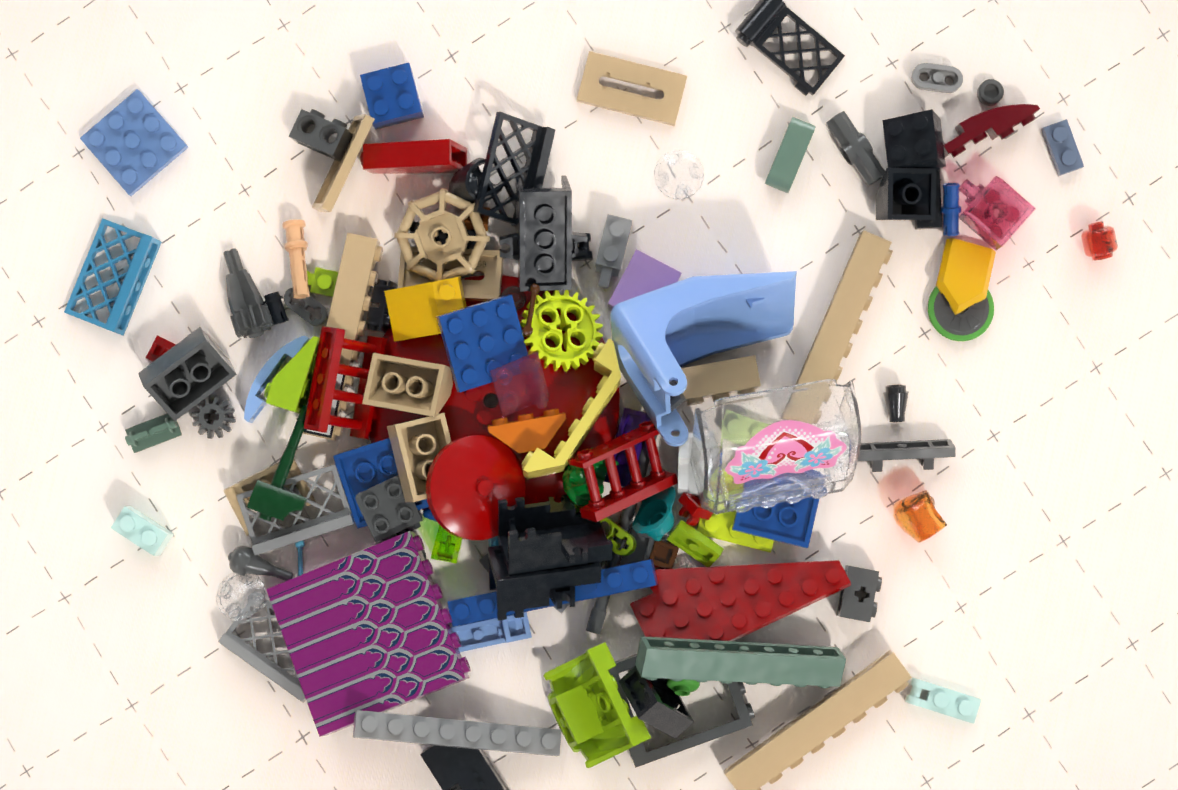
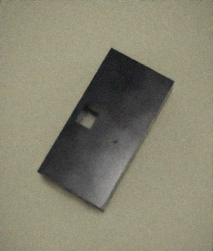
[420,745,508,790]

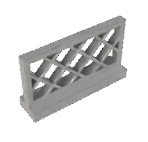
[236,464,355,555]
[218,592,306,703]

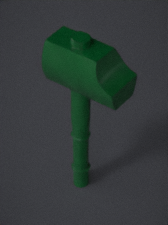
[247,405,307,522]

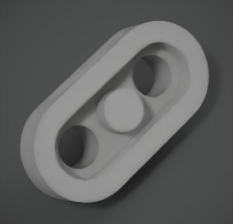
[911,63,963,93]

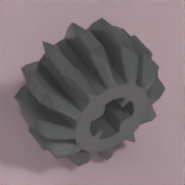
[191,395,236,439]

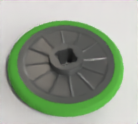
[928,287,994,341]

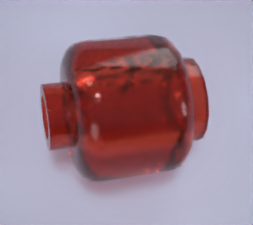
[1081,221,1118,261]

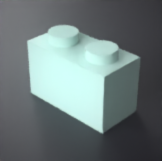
[110,506,174,556]

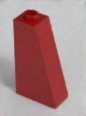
[360,139,467,174]

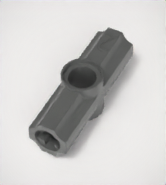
[825,111,885,187]

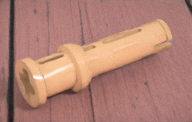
[282,220,310,299]

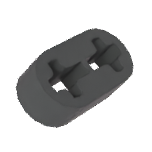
[284,287,328,326]

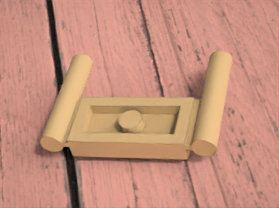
[223,460,316,536]

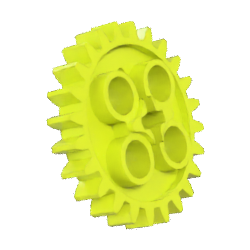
[520,290,603,372]

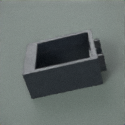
[619,666,694,739]

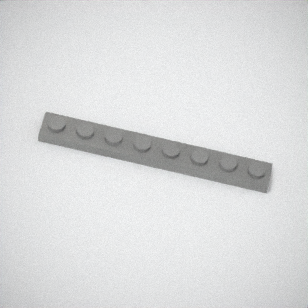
[353,710,561,757]

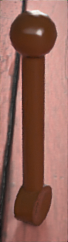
[522,284,540,336]

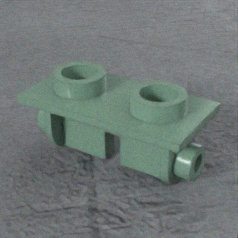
[125,413,182,453]

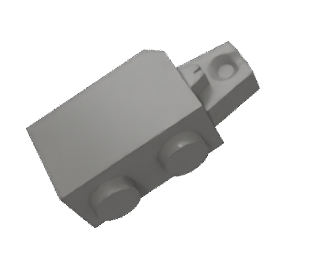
[595,214,633,289]

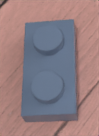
[1041,119,1085,177]

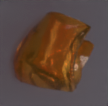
[893,490,947,543]

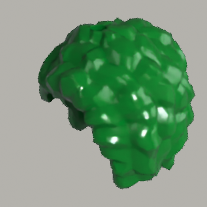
[562,448,618,507]

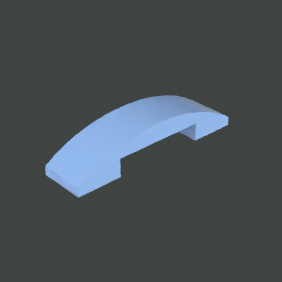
[244,335,310,423]
[451,612,532,652]

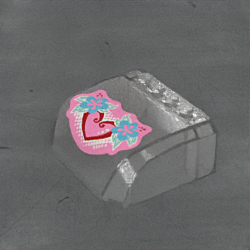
[690,379,862,514]

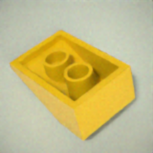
[384,276,466,342]

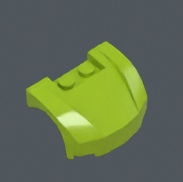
[543,642,651,768]

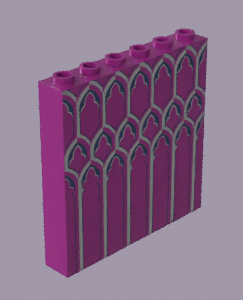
[266,531,471,737]

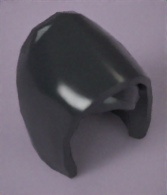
[448,158,504,203]

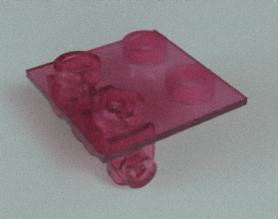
[490,352,549,417]

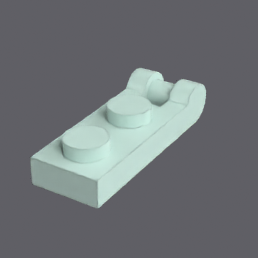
[905,677,982,724]

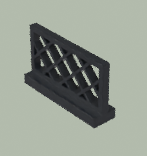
[473,112,556,227]

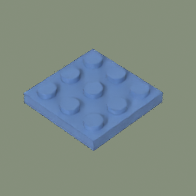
[80,89,189,197]

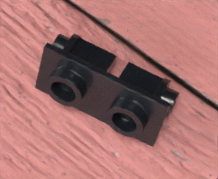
[366,279,398,333]

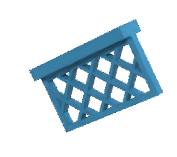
[64,218,162,336]

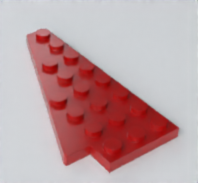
[630,560,851,641]

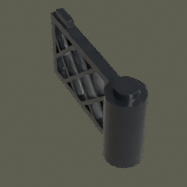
[735,0,845,96]

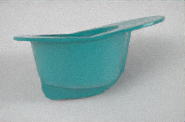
[632,486,676,541]

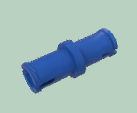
[941,183,961,236]

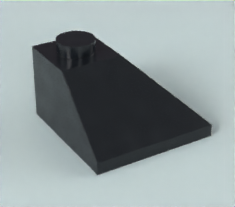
[876,168,936,220]

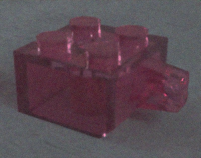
[959,176,1036,251]

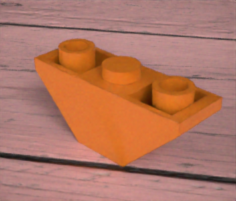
[487,409,566,453]

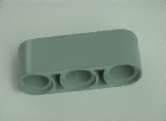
[765,116,816,193]

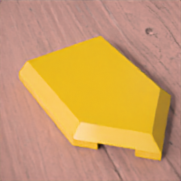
[936,238,996,315]

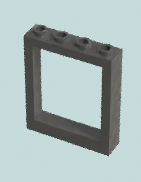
[608,654,755,768]

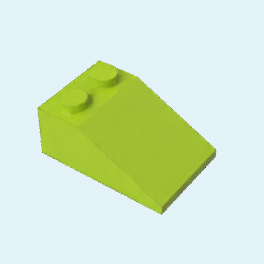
[264,336,320,414]

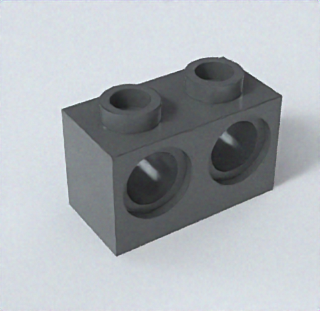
[288,109,353,162]

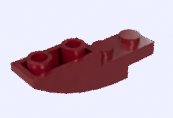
[944,104,1040,158]

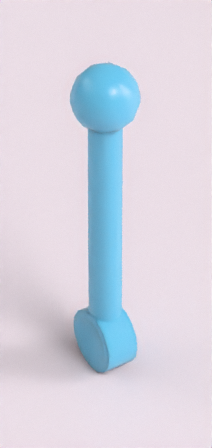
[295,540,305,576]

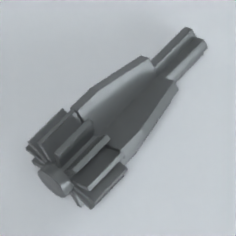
[223,248,273,338]

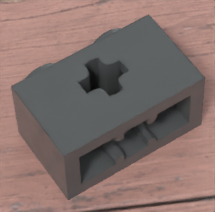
[836,565,882,622]

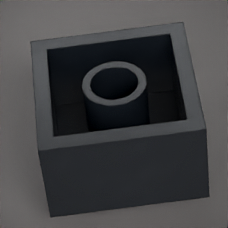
[882,109,946,169]

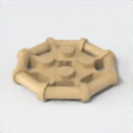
[394,188,490,281]

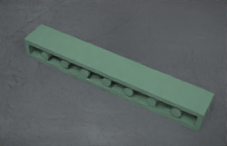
[635,636,846,689]

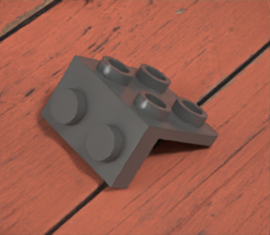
[355,475,424,543]

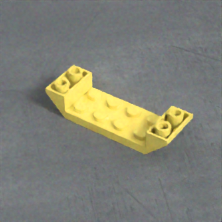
[522,339,621,479]

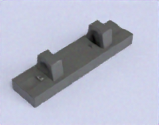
[849,439,956,472]

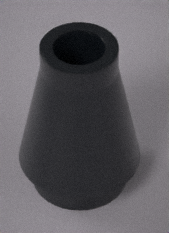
[883,385,909,422]

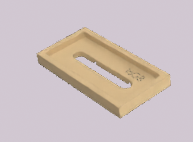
[577,51,687,126]
[312,114,375,212]
[398,247,503,302]

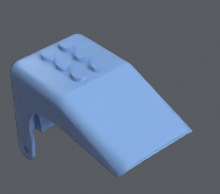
[610,271,797,447]

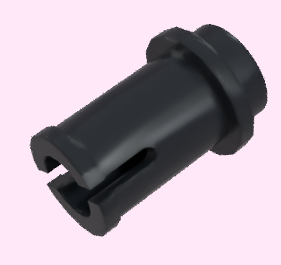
[263,291,289,325]

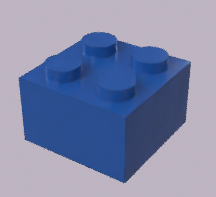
[360,62,424,130]

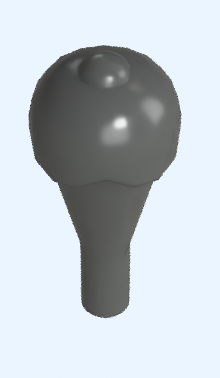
[228,546,293,581]

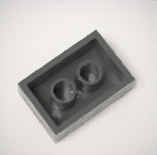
[138,327,237,421]

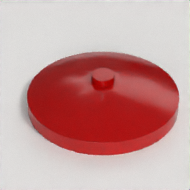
[426,435,526,540]

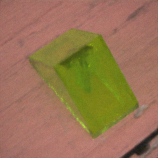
[431,525,463,564]

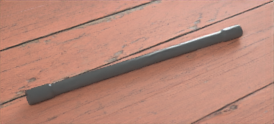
[586,419,657,635]

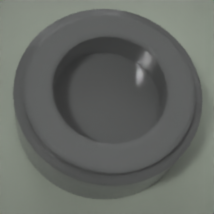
[977,79,1004,106]

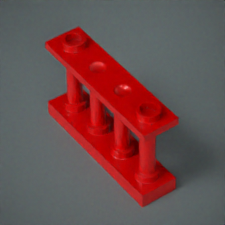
[303,326,387,440]
[568,421,678,522]

